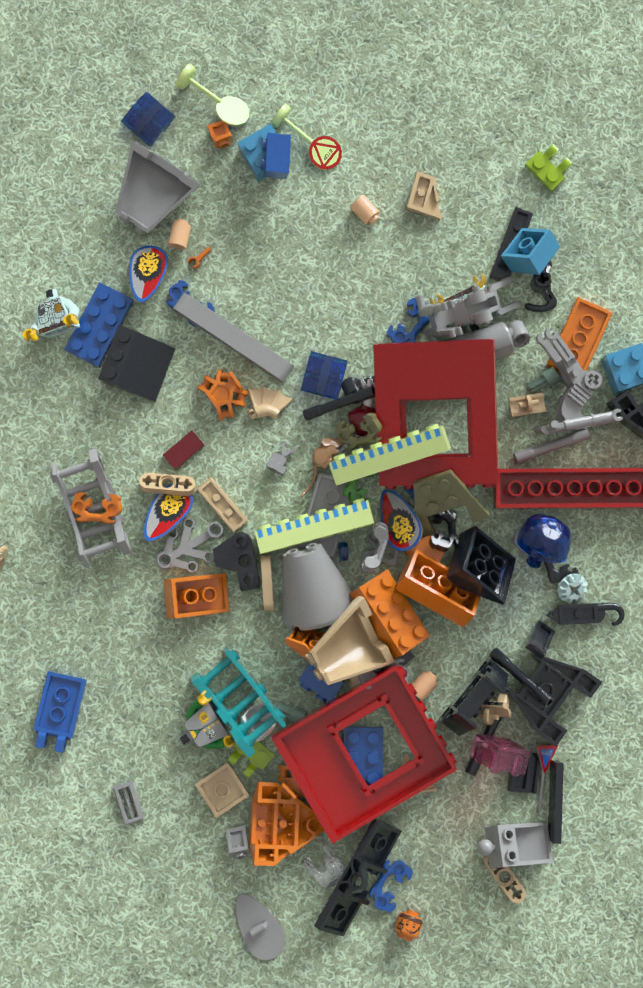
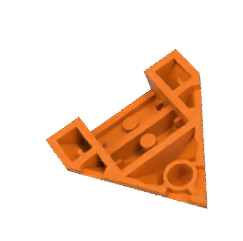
[249,782,325,866]

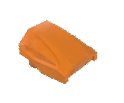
[285,627,325,659]

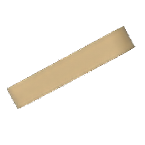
[139,473,196,496]
[261,554,274,612]
[483,856,526,903]

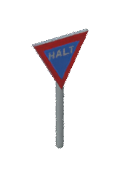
[535,745,558,811]

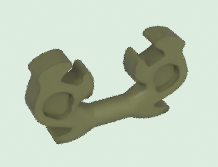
[335,413,382,449]

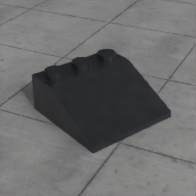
[98,325,175,402]
[446,525,516,605]

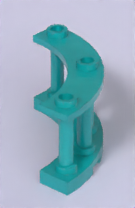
[191,647,286,757]

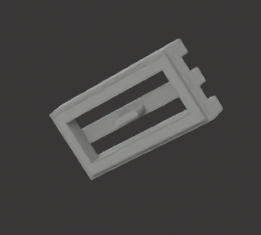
[113,780,145,825]

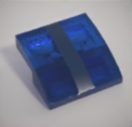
[121,92,176,146]
[301,351,348,399]

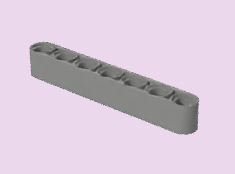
[173,293,294,383]

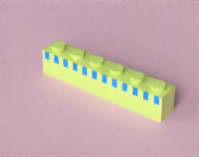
[329,424,451,486]
[255,498,375,555]

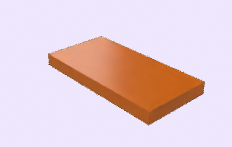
[546,297,613,372]

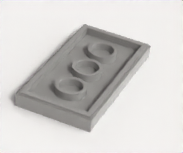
[297,473,350,558]

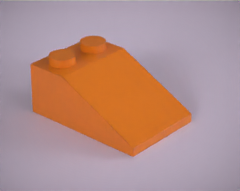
[163,573,230,619]

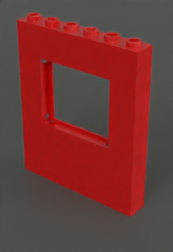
[373,339,499,489]
[272,663,457,844]

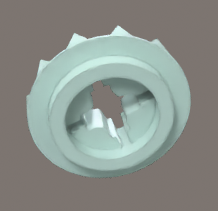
[558,574,588,604]

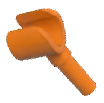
[187,247,211,269]

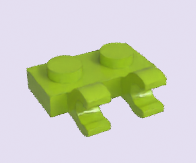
[525,144,572,192]
[228,741,275,778]

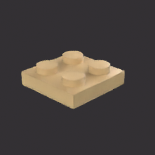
[195,761,250,818]

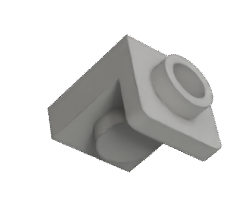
[226,826,251,859]

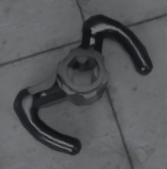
[525,260,557,312]

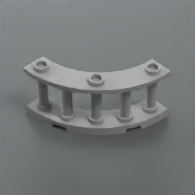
[50,448,131,568]

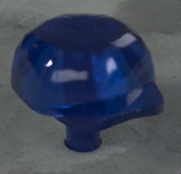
[517,514,572,568]

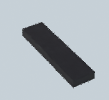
[489,207,533,281]
[548,760,564,844]

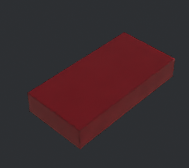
[163,430,205,470]

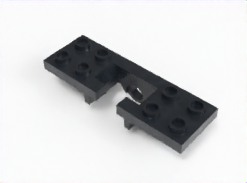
[314,819,402,937]

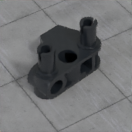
[213,532,261,592]

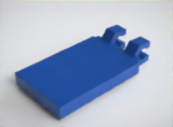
[33,671,87,753]

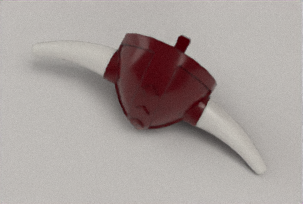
[339,379,376,453]

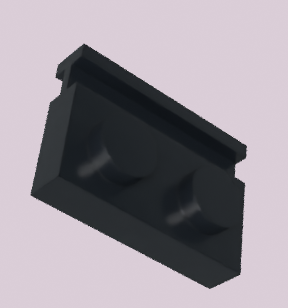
[507,750,540,794]

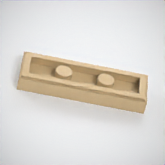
[197,477,249,533]

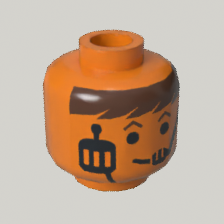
[394,909,423,942]

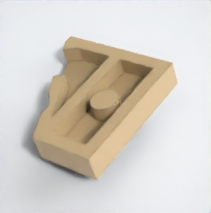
[406,171,442,220]

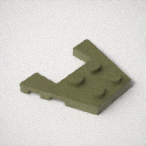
[413,469,490,537]

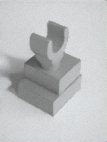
[266,441,295,477]

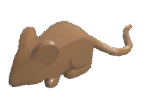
[300,438,343,497]

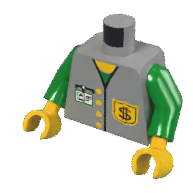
[179,690,236,749]

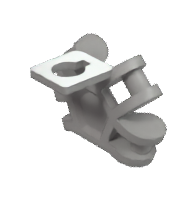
[360,522,400,574]

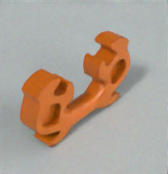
[71,492,122,524]

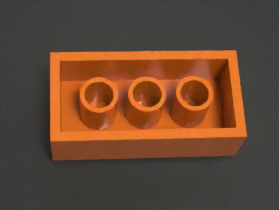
[395,549,480,628]
[349,569,430,659]

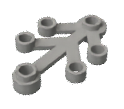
[156,518,224,573]

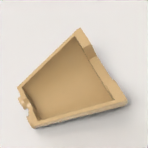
[305,596,395,685]

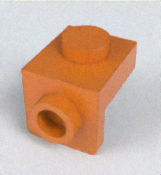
[207,121,233,149]

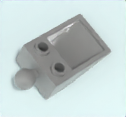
[477,822,553,869]

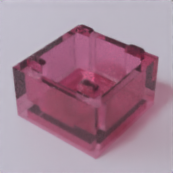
[471,734,531,776]

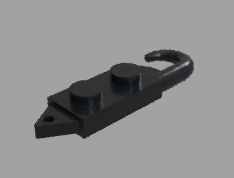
[546,603,625,626]

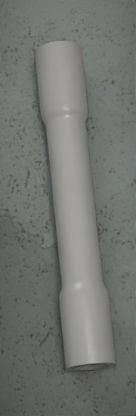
[513,429,590,464]

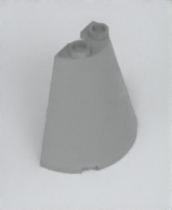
[115,141,200,235]
[282,543,353,630]

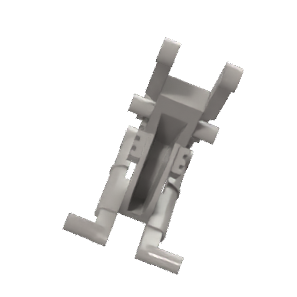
[416,276,520,341]
[534,328,623,434]

